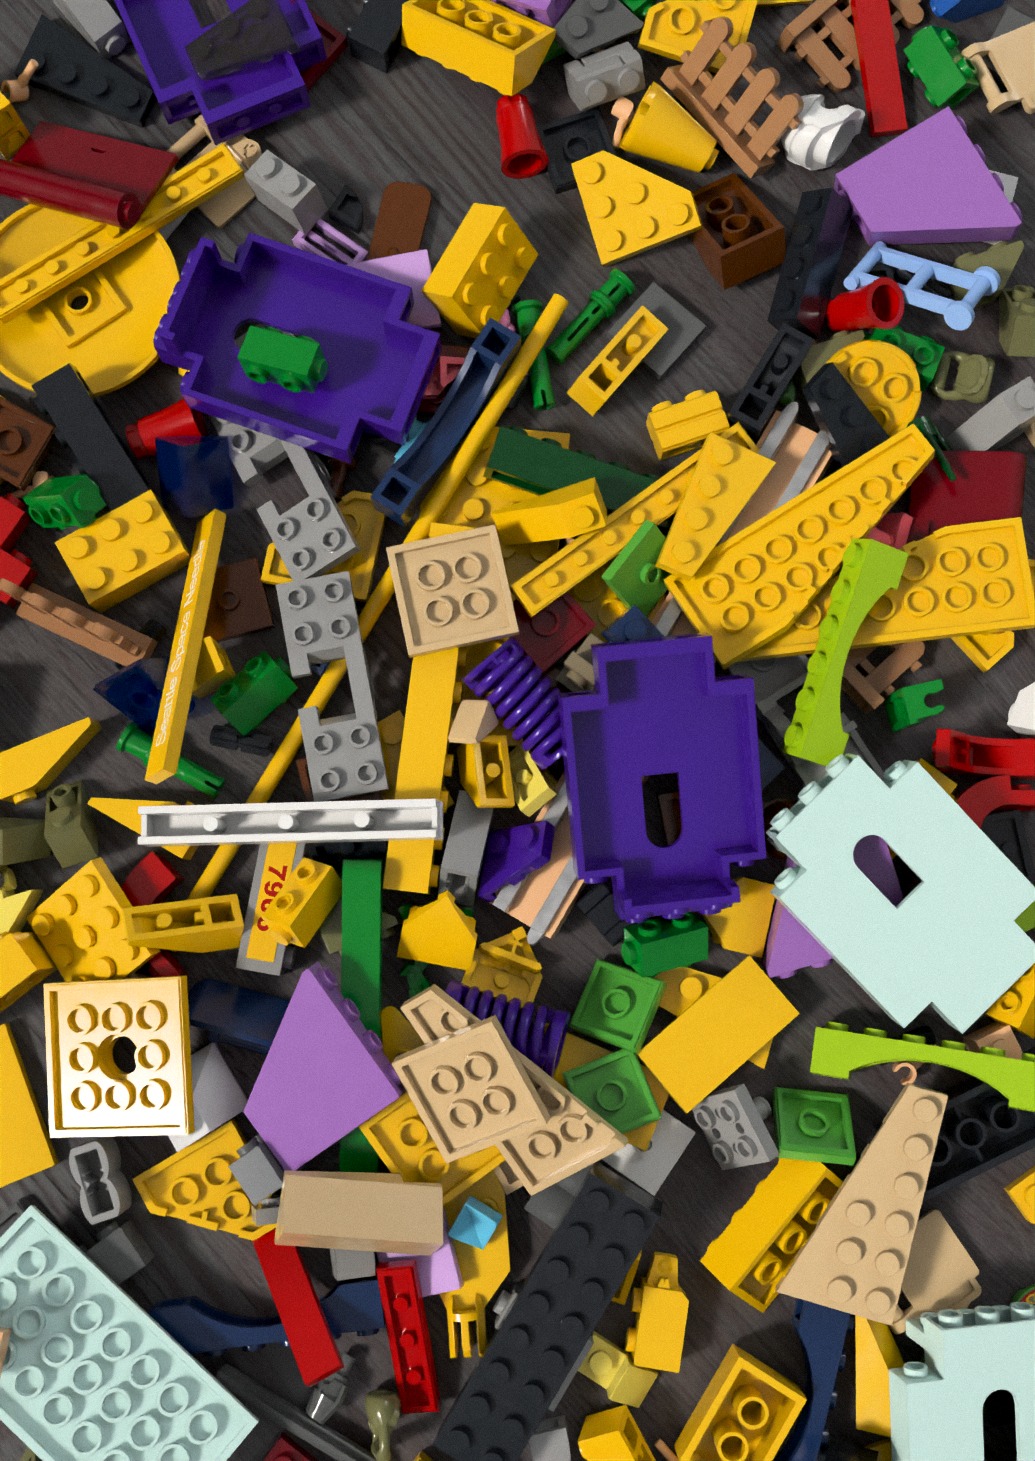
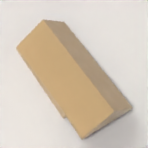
[274,1170,443,1256]

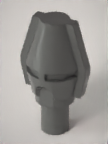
[305,1351,357,1425]

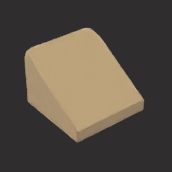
[448,700,499,744]

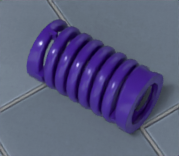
[462,636,563,770]
[445,980,570,1078]

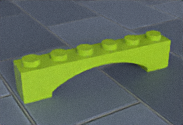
[782,539,909,766]
[810,1022,1035,1112]

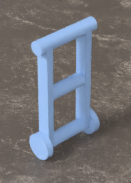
[844,241,1000,330]

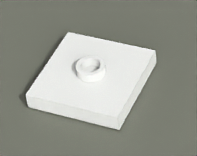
[602,1109,696,1196]

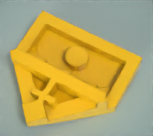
[697,877,776,958]
[397,890,478,971]
[462,926,543,1011]

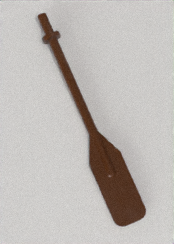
[328,181,432,501]

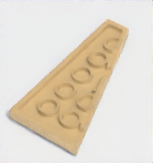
[400,984,628,1196]
[775,1083,948,1326]

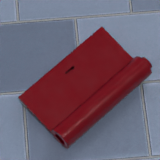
[0,121,179,230]
[906,451,1027,634]

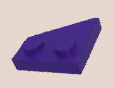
[478,821,555,902]

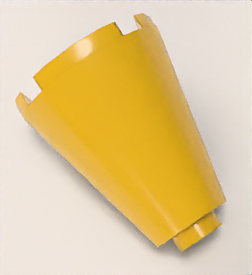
[619,81,719,173]

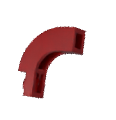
[932,729,1035,780]
[954,775,1035,828]
[121,851,189,977]

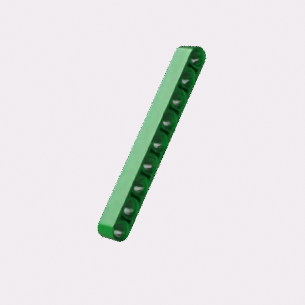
[339,859,383,1173]

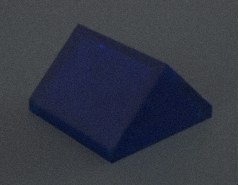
[155,436,235,518]
[93,657,195,734]

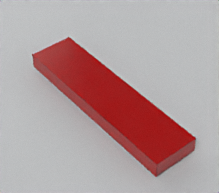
[850,0,908,137]
[252,1228,344,1387]
[376,1259,442,1414]

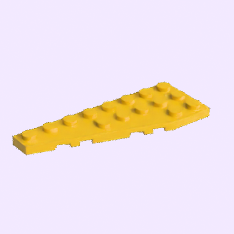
[663,423,935,670]
[737,517,1035,662]

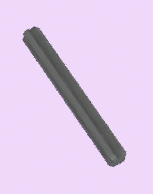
[215,1363,376,1461]

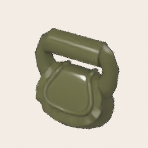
[930,351,995,404]
[365,1389,401,1461]

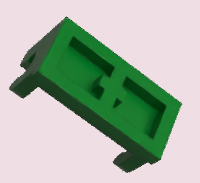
[884,679,945,733]

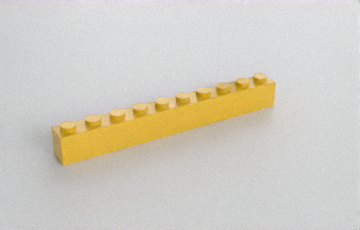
[383,522,475,894]

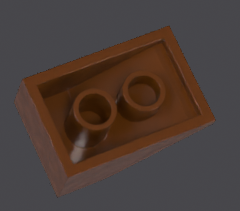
[689,173,786,290]

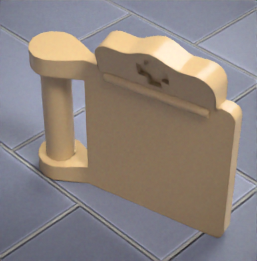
[961,21,1035,115]
[167,114,262,229]
[889,1208,981,1335]

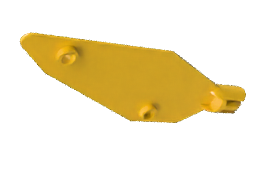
[381,1006,511,1358]

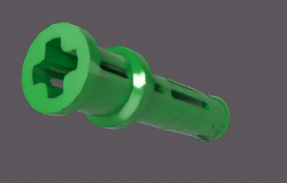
[546,268,636,364]
[511,299,556,411]
[116,722,226,800]

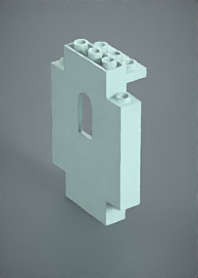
[766,753,1035,1034]
[889,1302,1035,1461]

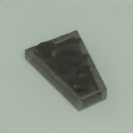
[185,0,301,81]

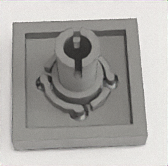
[692,1083,780,1170]

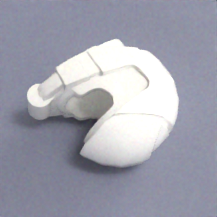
[781,94,865,171]

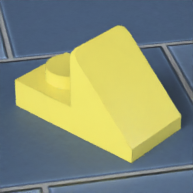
[509,743,557,817]
[0,865,43,934]
[578,1331,658,1408]

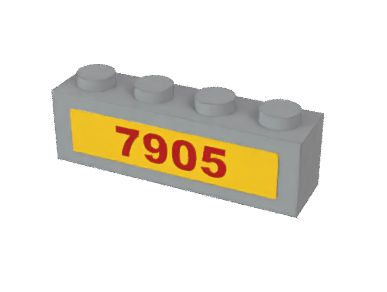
[236,843,312,976]

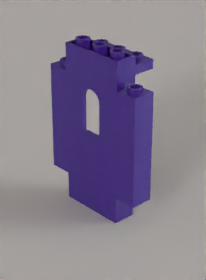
[114,0,327,145]
[153,232,442,464]
[558,633,766,923]

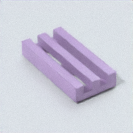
[292,218,369,265]

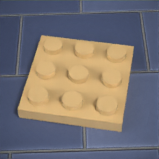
[386,524,519,658]
[391,1015,550,1164]

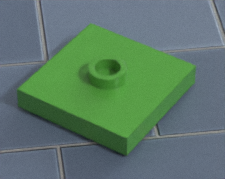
[601,520,672,616]
[569,958,667,1054]
[562,1049,662,1134]
[772,1087,856,1166]

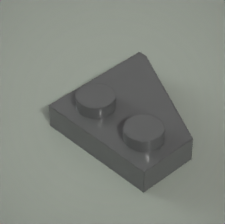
[554,0,644,59]

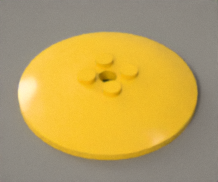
[0,204,181,397]

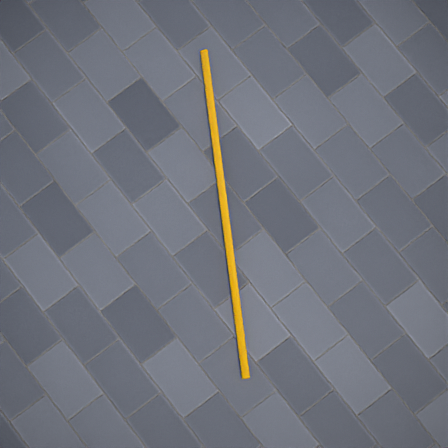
[171,294,569,952]

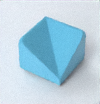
[447,1195,503,1250]

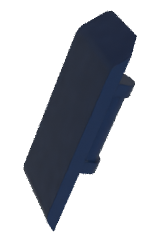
[188,978,290,1055]

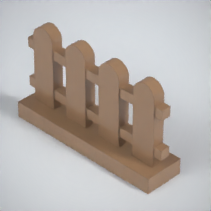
[776,0,924,93]
[660,16,804,179]
[810,565,925,715]
[0,578,158,674]

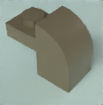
[556,633,604,692]

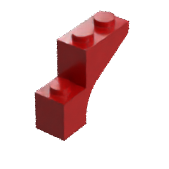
[0,493,38,608]

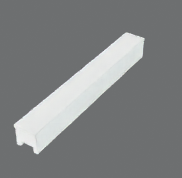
[138,799,443,847]

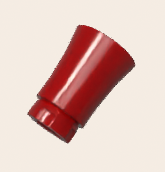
[496,93,549,179]
[825,277,904,332]
[125,398,209,459]

